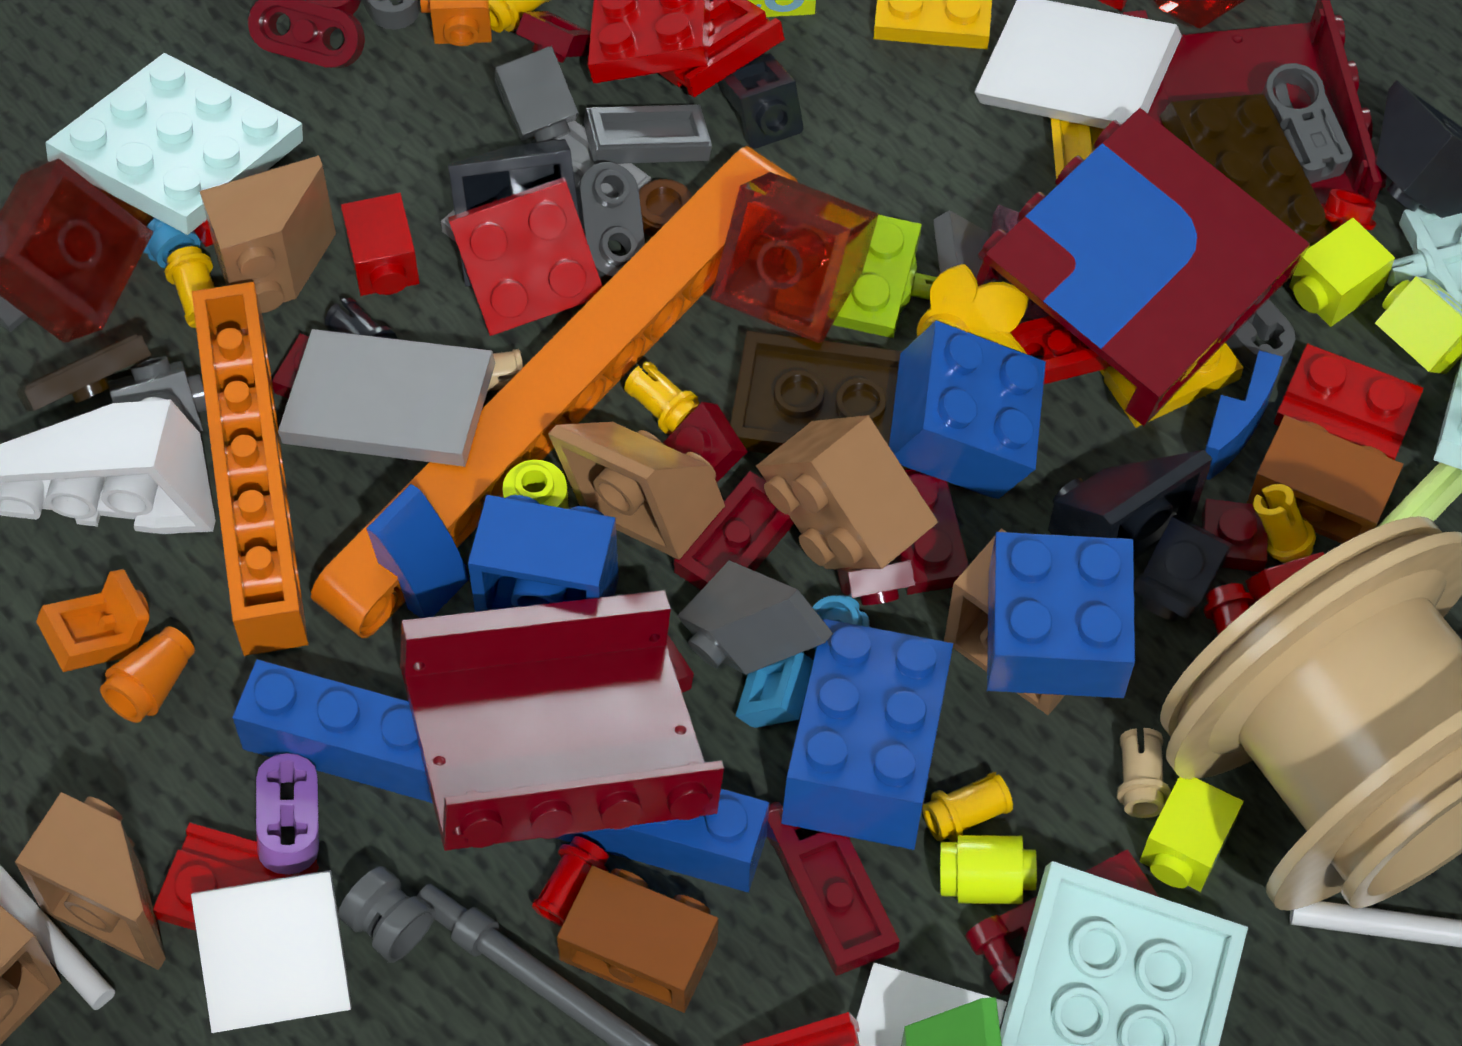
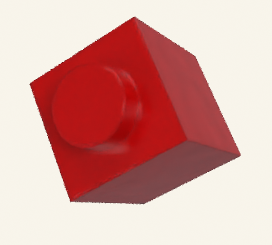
[341,192,420,296]

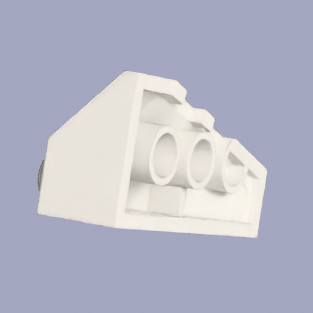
[0,397,216,534]

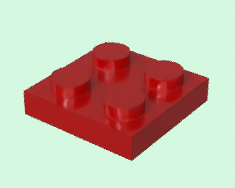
[588,0,711,84]
[448,177,603,336]

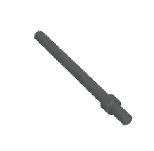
[417,884,659,1046]

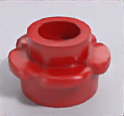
[1321,189,1377,230]

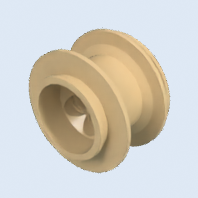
[1160,516,1462,911]

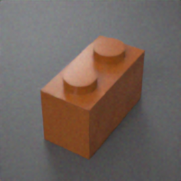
[1247,415,1404,544]
[557,865,718,1013]

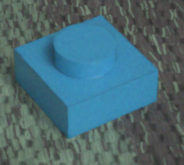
[736,652,814,728]

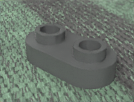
[576,162,645,283]

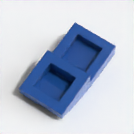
[1205,350,1283,480]
[366,484,470,618]

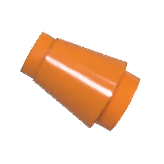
[100,626,195,723]

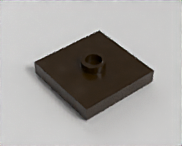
[16,334,151,412]

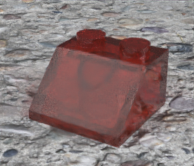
[711,172,879,343]

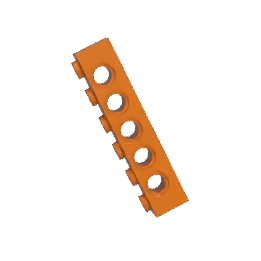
[192,282,309,656]

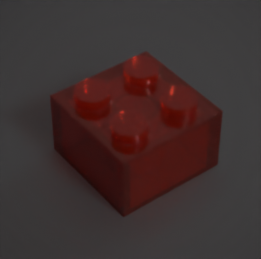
[0,158,154,343]

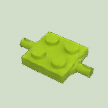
[746,199,937,338]

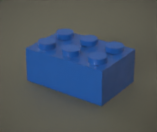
[781,619,954,850]

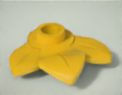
[917,264,1028,354]

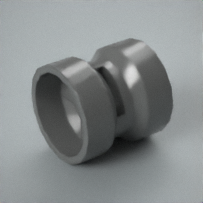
[338,866,436,963]

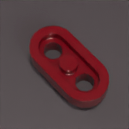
[248,0,365,68]

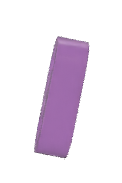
[256,753,319,875]

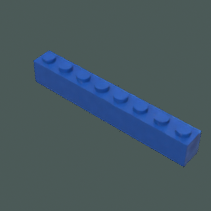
[232,659,769,893]

